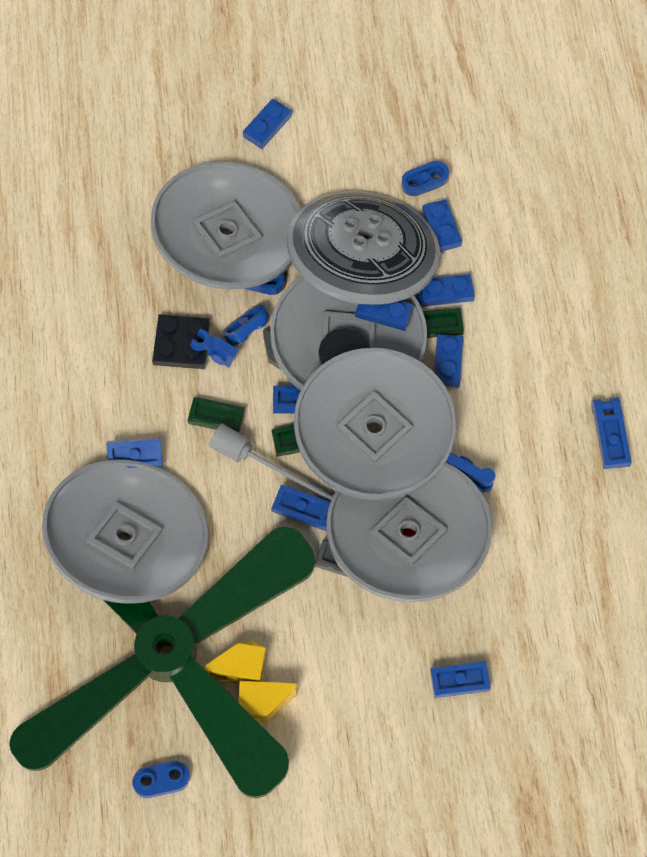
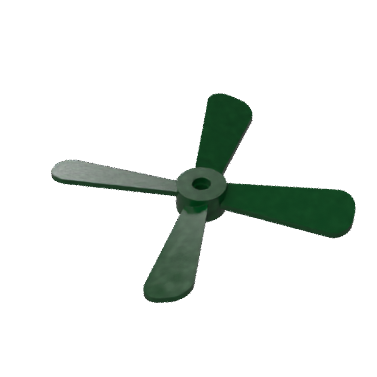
[9,527,315,798]

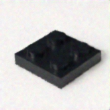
[152,314,210,369]

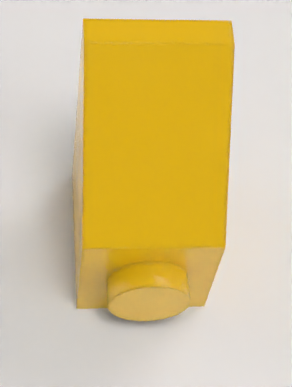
[204,641,266,684]
[239,681,297,725]

